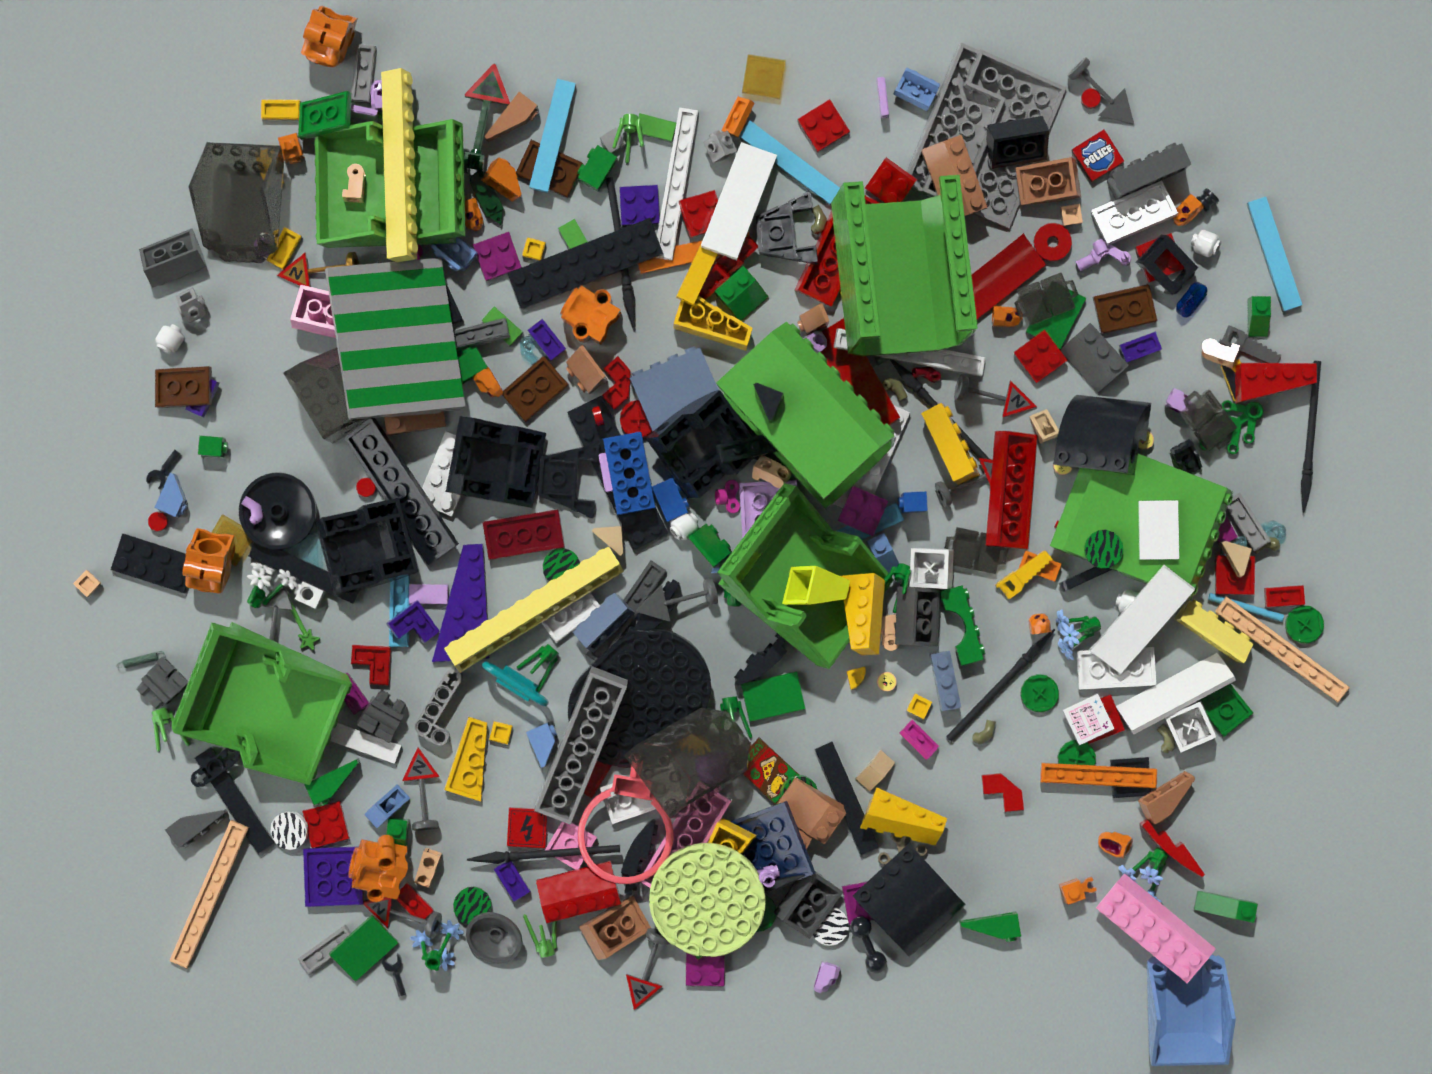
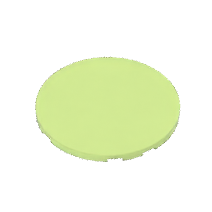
[649,843,766,957]

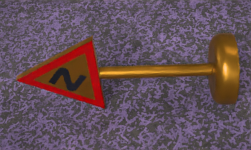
[277,252,360,287]

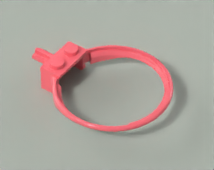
[578,758,674,884]

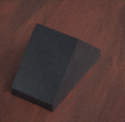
[753,383,784,423]

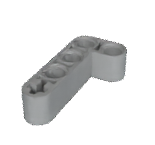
[415,669,463,746]

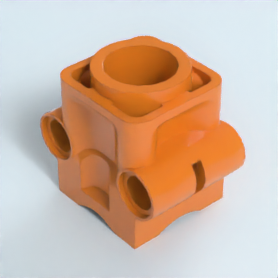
[301,5,358,68]
[560,285,622,345]
[183,528,235,594]
[349,835,408,902]

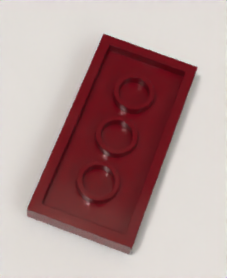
[482,509,565,560]

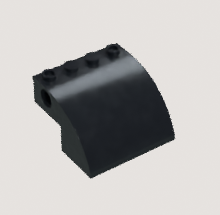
[645,390,755,499]
[1053,395,1152,475]
[446,416,546,508]
[315,498,418,596]
[853,843,966,957]

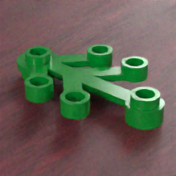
[1199,400,1264,454]

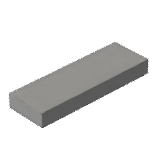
[351,44,376,103]
[1227,493,1271,551]
[298,925,351,975]

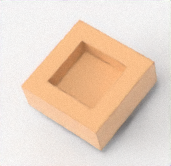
[1060,204,1083,226]
[73,570,101,597]

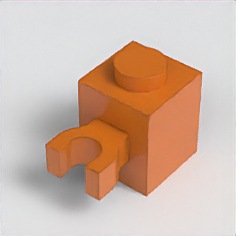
[278,133,305,164]
[1059,877,1097,905]

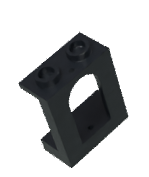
[1136,234,1198,295]

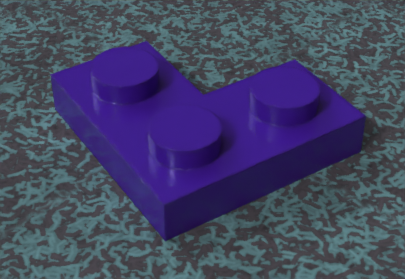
[386,600,440,643]

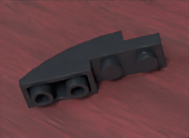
[625,579,680,635]
[734,633,787,685]
[621,819,659,895]

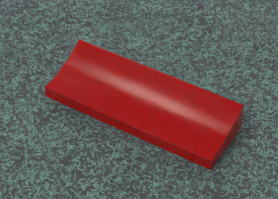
[794,195,880,307]
[971,233,1046,319]
[815,318,900,426]
[986,431,1037,549]

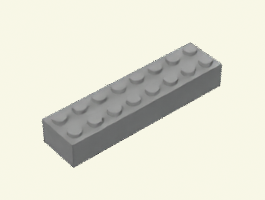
[534,666,628,824]

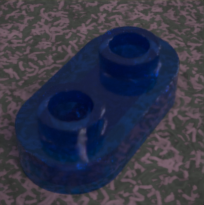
[1176,282,1208,318]

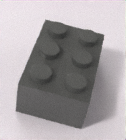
[895,586,940,646]

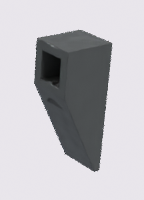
[165,809,228,848]

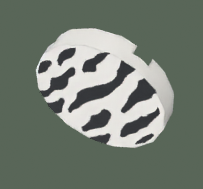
[270,811,309,850]
[813,907,849,946]

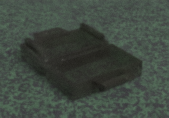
[1014,273,1079,325]
[1179,390,1237,451]
[944,527,1009,574]

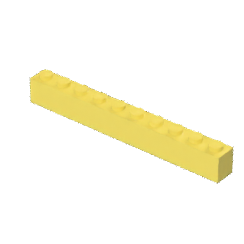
[381,68,418,263]
[444,547,624,673]

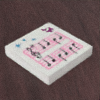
[1063,694,1114,745]

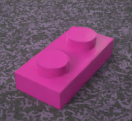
[900,720,939,760]

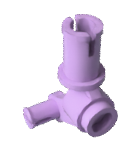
[1075,239,1131,272]
[757,865,780,887]

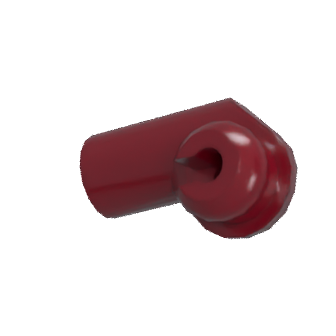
[912,367,941,383]

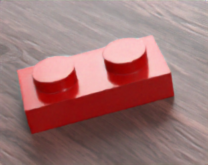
[1264,585,1305,607]
[396,882,434,924]

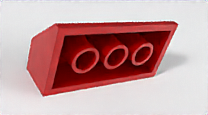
[536,861,621,923]

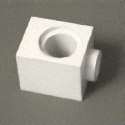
[294,582,326,609]

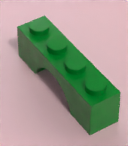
[940,585,985,666]

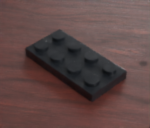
[110,533,187,593]

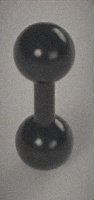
[850,916,887,973]

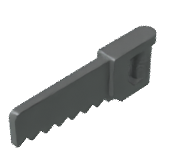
[1219,325,1281,363]

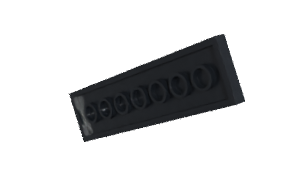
[508,218,664,309]
[567,395,668,550]
[344,418,459,565]

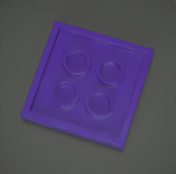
[303,846,364,907]

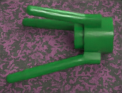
[884,563,912,613]
[517,644,559,692]
[719,696,752,739]

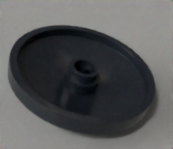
[239,473,317,550]

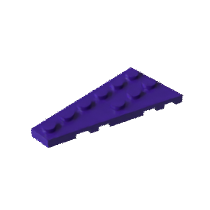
[432,544,490,662]

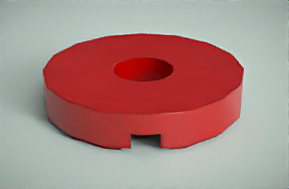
[1033,223,1072,261]

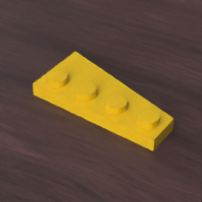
[444,716,487,802]

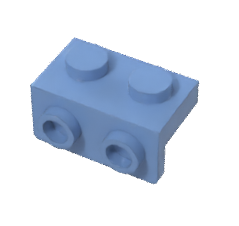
[893,68,940,111]
[431,237,478,271]

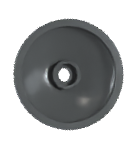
[466,912,522,964]

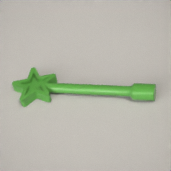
[286,589,320,650]

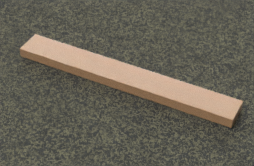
[1215,596,1350,702]
[169,820,249,969]

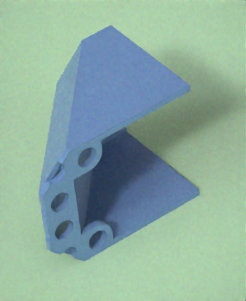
[1147,954,1236,1066]

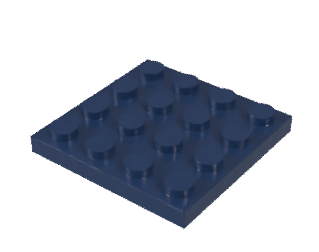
[730,801,816,880]

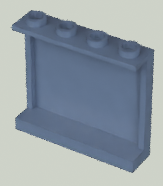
[630,346,718,431]

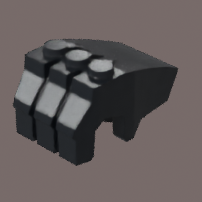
[1170,439,1202,474]

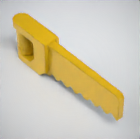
[995,550,1053,599]

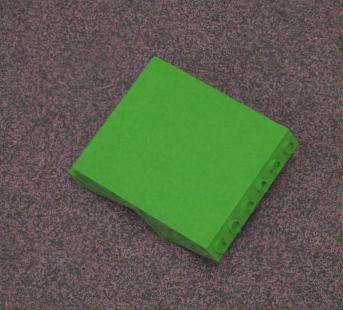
[314,119,465,248]
[1050,453,1233,600]
[717,483,894,669]
[172,622,352,785]

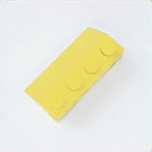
[1174,599,1253,663]

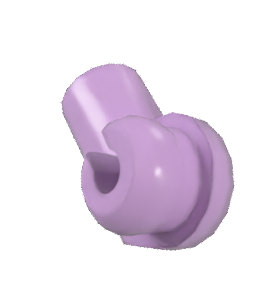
[241,496,263,524]

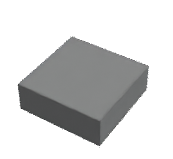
[600,128,626,153]

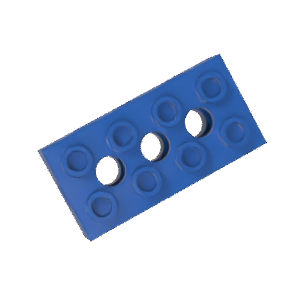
[603,432,656,515]

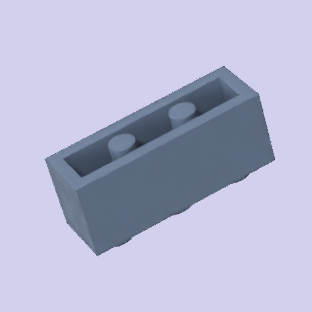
[573,593,635,653]
[929,651,961,711]

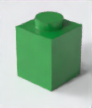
[198,435,228,458]

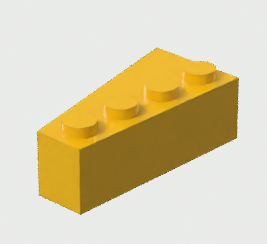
[673,296,753,351]
[921,403,980,485]
[841,573,885,655]
[860,788,947,845]
[708,818,757,854]

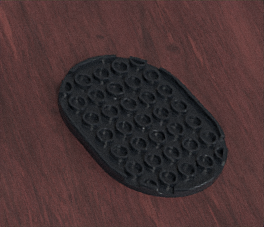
[568,629,711,768]

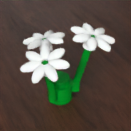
[247,562,298,608]

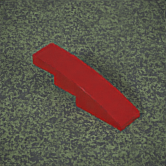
[698,235,758,300]
[1139,819,1205,877]

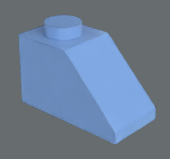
[154,473,187,518]
[866,533,899,573]
[526,723,557,768]
[364,784,410,828]

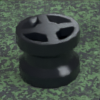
[1196,188,1219,213]

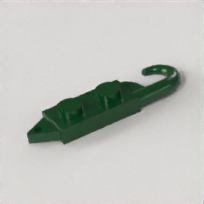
[470,169,504,225]

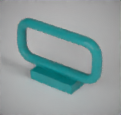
[482,661,549,706]

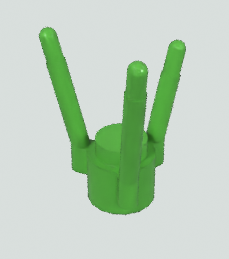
[612,114,644,163]
[152,707,190,751]
[523,914,557,957]

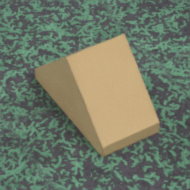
[1029,409,1059,444]
[592,526,624,556]
[1219,541,1252,577]
[855,750,895,791]

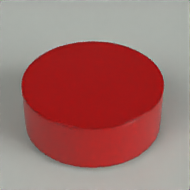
[1081,88,1101,108]
[592,406,604,426]
[356,478,376,497]
[148,512,168,531]

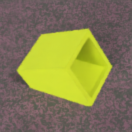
[782,566,850,605]

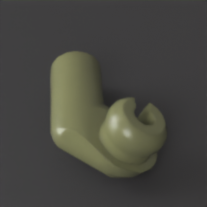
[811,205,827,234]
[882,378,908,401]
[1250,537,1280,554]
[972,720,996,744]
[1157,724,1175,753]

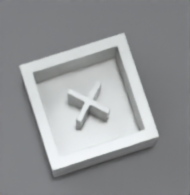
[909,548,954,589]
[1165,700,1217,752]

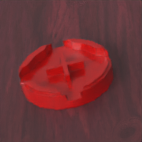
[620,400,653,438]

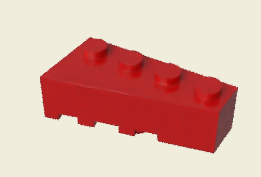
[1235,363,1317,404]

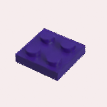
[619,185,660,226]

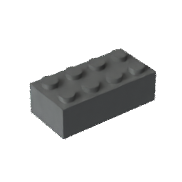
[1107,142,1191,200]

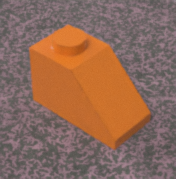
[482,157,521,202]

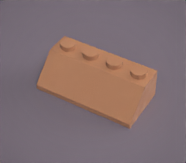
[921,134,987,216]

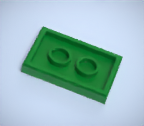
[298,91,352,140]
[1026,281,1086,349]
[741,671,806,722]
[1196,684,1253,737]
[329,915,398,982]

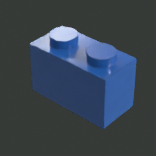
[652,477,690,522]
[898,491,928,513]

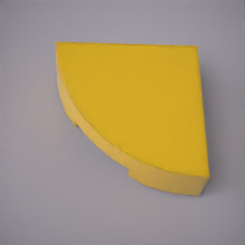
[846,666,866,690]

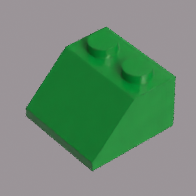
[715,266,769,321]
[689,524,731,568]

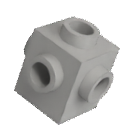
[704,130,737,163]
[176,287,207,323]

